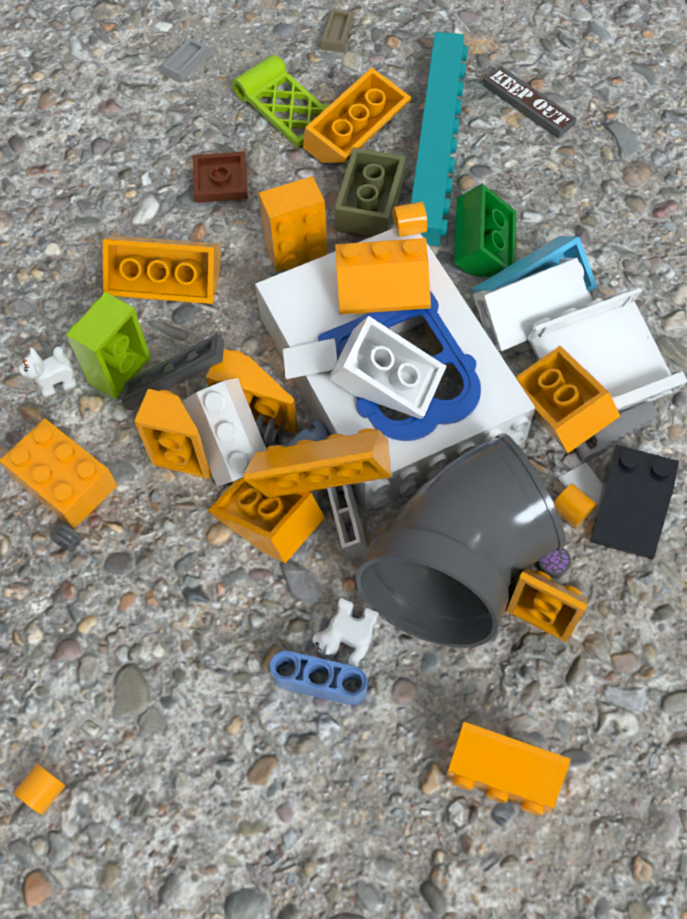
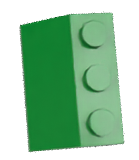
[454,183,516,277]

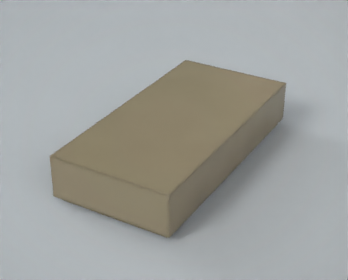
[320,9,354,53]

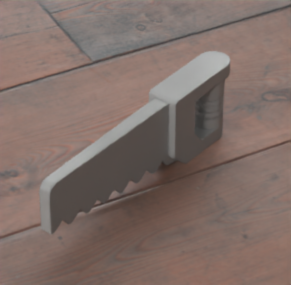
[575,402,660,462]

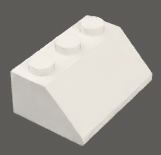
[182,378,266,487]

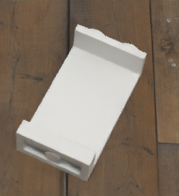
[473,258,592,351]

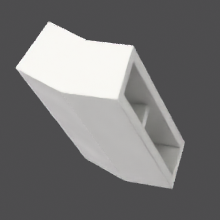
[327,484,367,559]

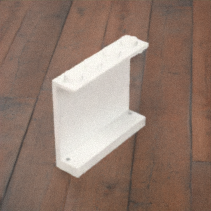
[527,288,687,413]

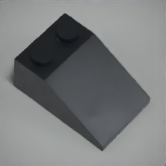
[590,444,679,560]

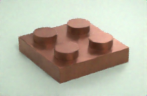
[193,151,248,203]

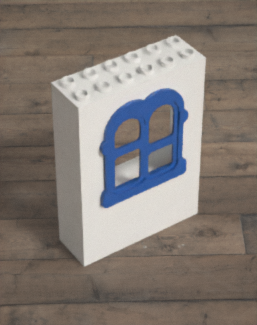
[255,228,535,511]

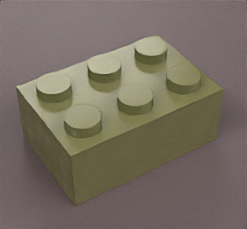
[334,147,406,237]

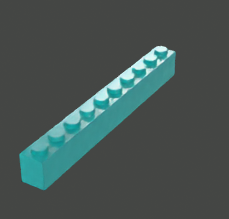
[411,32,468,247]

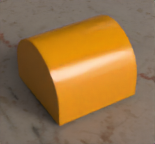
[392,202,427,237]
[554,484,597,529]
[13,763,66,815]

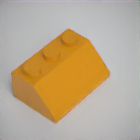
[335,238,431,315]
[134,389,211,479]
[446,722,571,816]

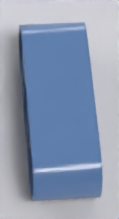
[270,651,367,705]

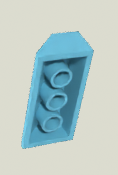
[472,236,597,294]

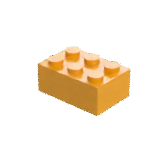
[258,176,328,273]
[515,346,620,453]
[0,418,117,530]

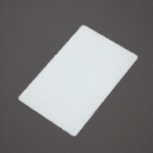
[283,339,337,379]
[558,463,603,520]

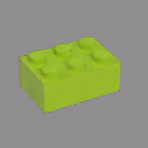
[66,292,151,399]

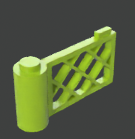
[231,55,329,148]

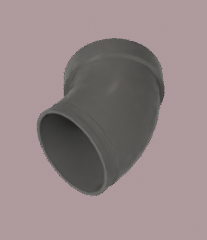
[356,433,566,648]

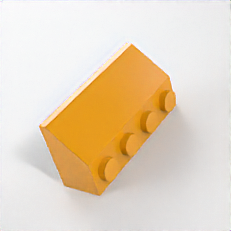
[303,67,411,163]
[103,235,221,304]
[244,428,392,498]

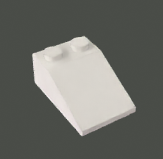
[329,316,446,419]

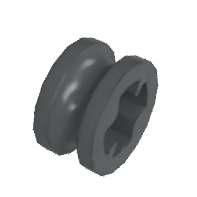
[49,523,83,553]

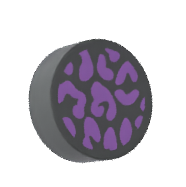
[537,548,571,579]

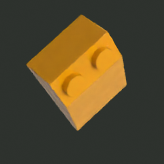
[206,349,298,434]
[208,477,325,563]
[506,568,589,642]

